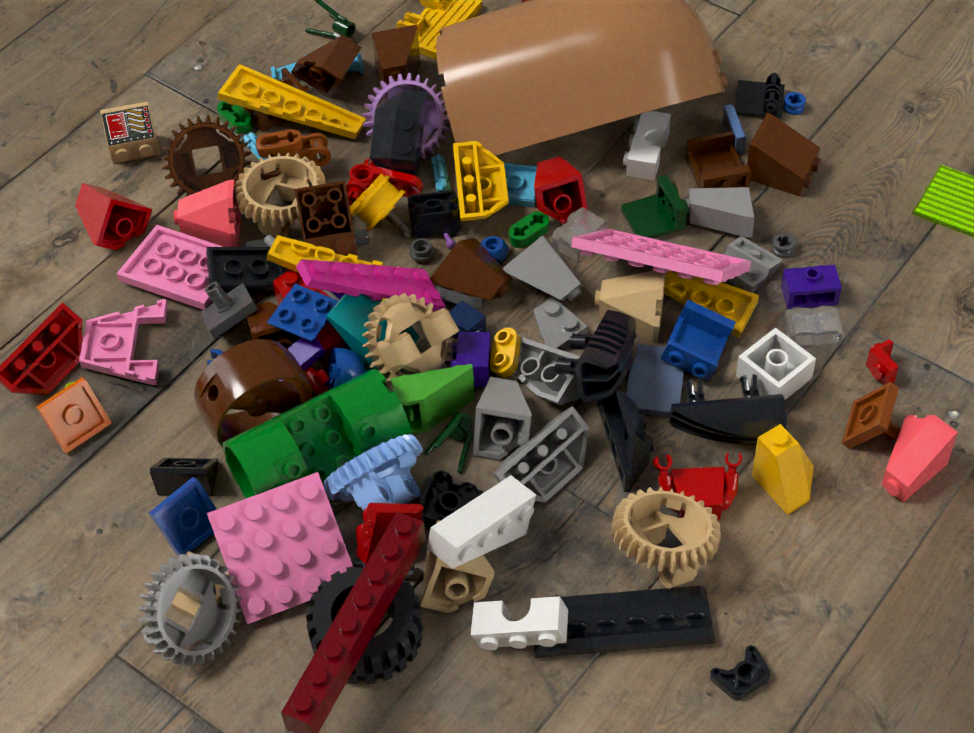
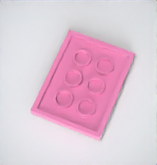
[117,225,223,310]

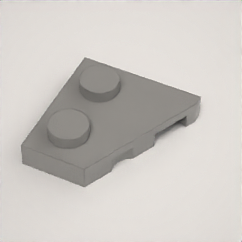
[533,297,588,350]

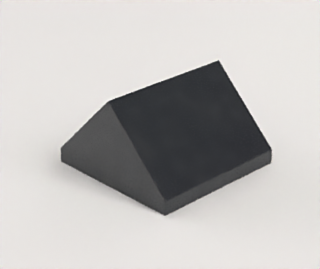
[150,458,218,496]

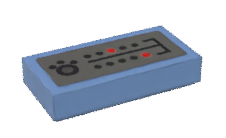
[722,104,746,155]

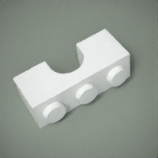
[623,111,671,181]
[471,596,568,650]

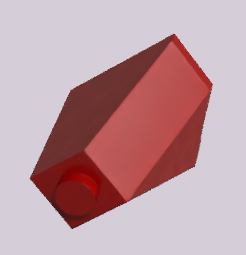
[534,156,589,226]
[75,183,153,251]

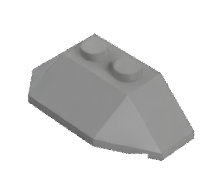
[494,406,589,503]

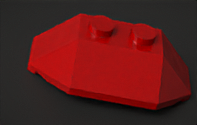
[0,302,83,396]

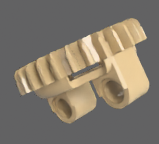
[235,152,326,237]
[362,293,459,383]
[611,487,721,589]

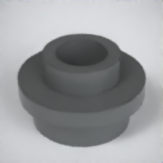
[409,238,434,262]

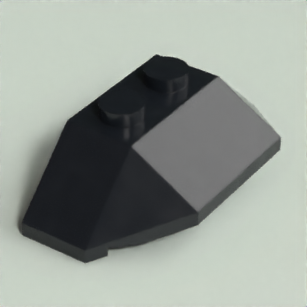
[370,90,428,187]
[596,389,654,492]

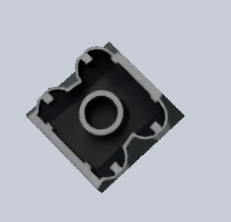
[407,190,462,239]
[416,470,484,527]

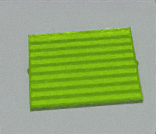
[912,165,974,237]

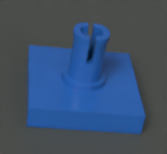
[149,477,217,557]

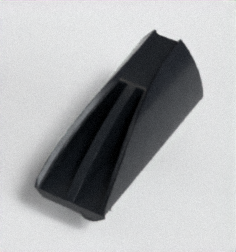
[669,374,787,444]

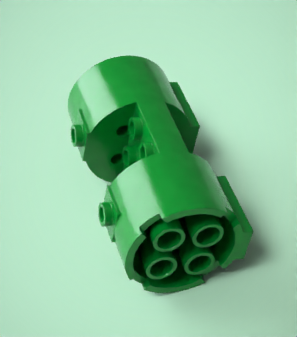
[223,369,411,499]

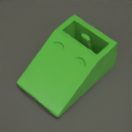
[391,364,475,435]

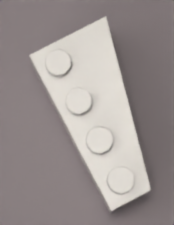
[427,475,536,569]

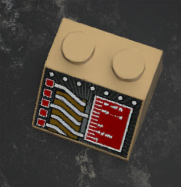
[100,101,160,164]

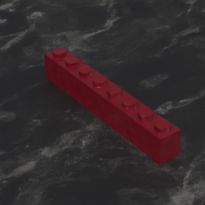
[281,512,426,733]

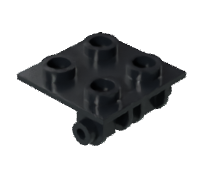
[735,73,785,118]

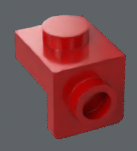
[866,339,899,385]

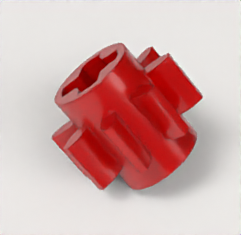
[304,367,330,397]

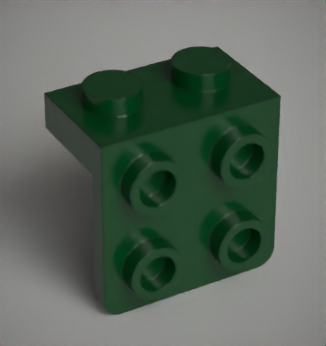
[621,175,689,238]

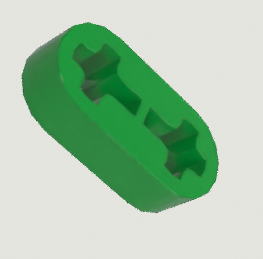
[217,101,253,134]
[508,211,549,248]

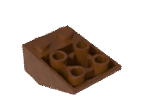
[294,181,358,256]

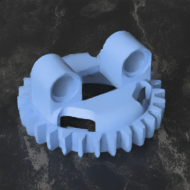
[324,434,423,511]

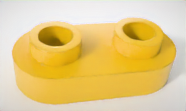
[490,328,521,378]

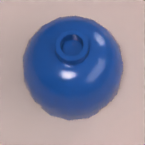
[326,348,369,391]

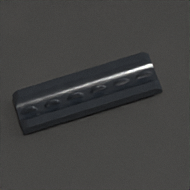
[530,586,715,658]

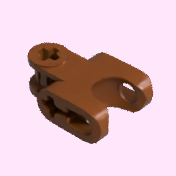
[255,129,331,180]

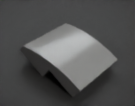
[724,236,783,293]

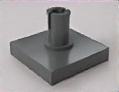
[201,282,258,339]

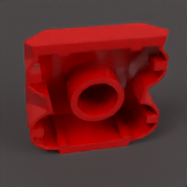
[355,503,424,565]

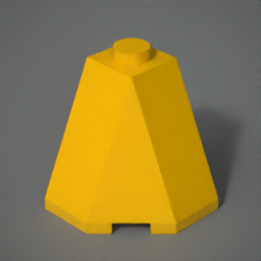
[752,424,814,515]

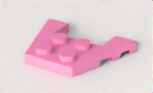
[79,299,168,385]

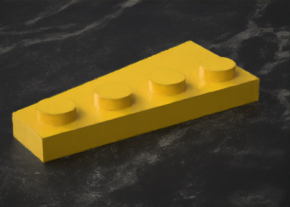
[664,270,759,338]

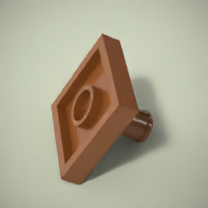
[841,382,901,449]

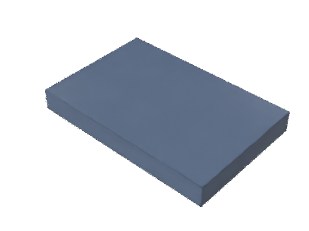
[626,344,684,418]

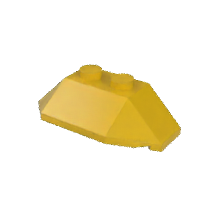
[453,141,509,221]

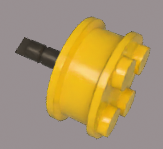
[350,173,413,239]

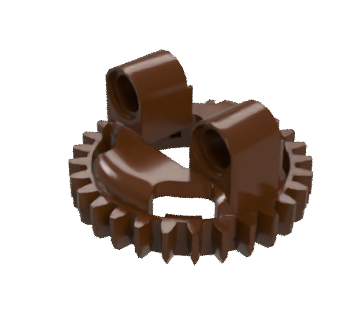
[161,115,252,197]

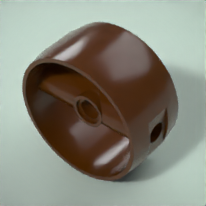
[194,339,315,447]

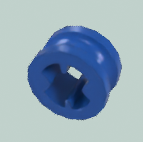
[783,92,806,115]

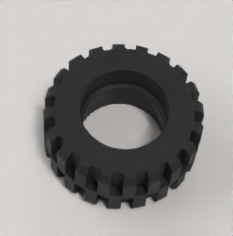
[306,565,423,684]

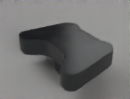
[710,645,770,701]

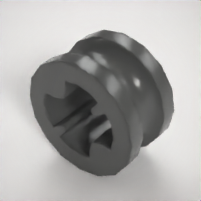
[771,233,796,258]

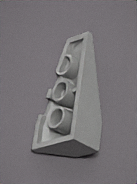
[501,337,581,405]

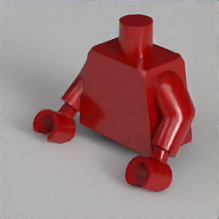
[653,451,742,521]

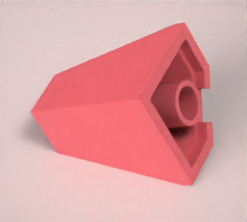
[174,180,241,247]
[882,415,958,503]

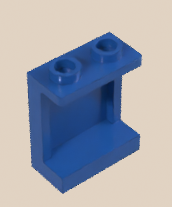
[660,300,736,382]

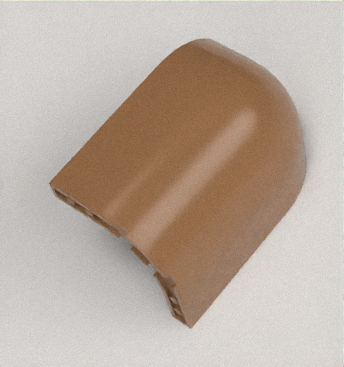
[436,0,729,156]

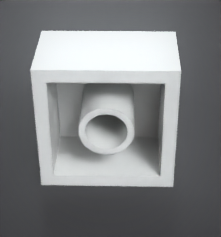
[736,328,816,400]

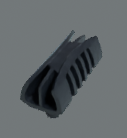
[555,310,638,402]

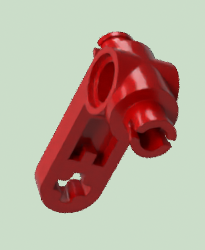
[346,159,424,206]

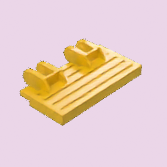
[396,0,482,60]

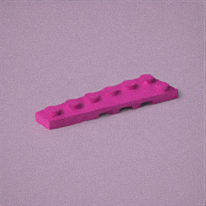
[296,259,446,312]

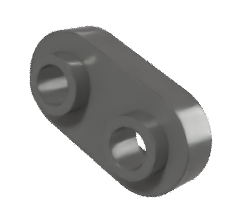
[435,284,483,309]

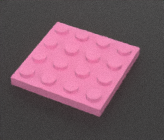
[207,472,353,624]

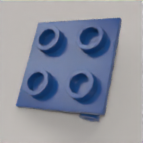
[267,284,338,342]

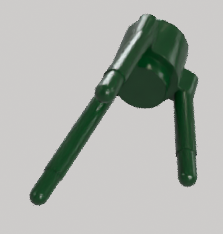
[305,0,356,39]
[425,412,474,474]

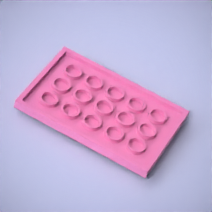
[571,228,751,285]

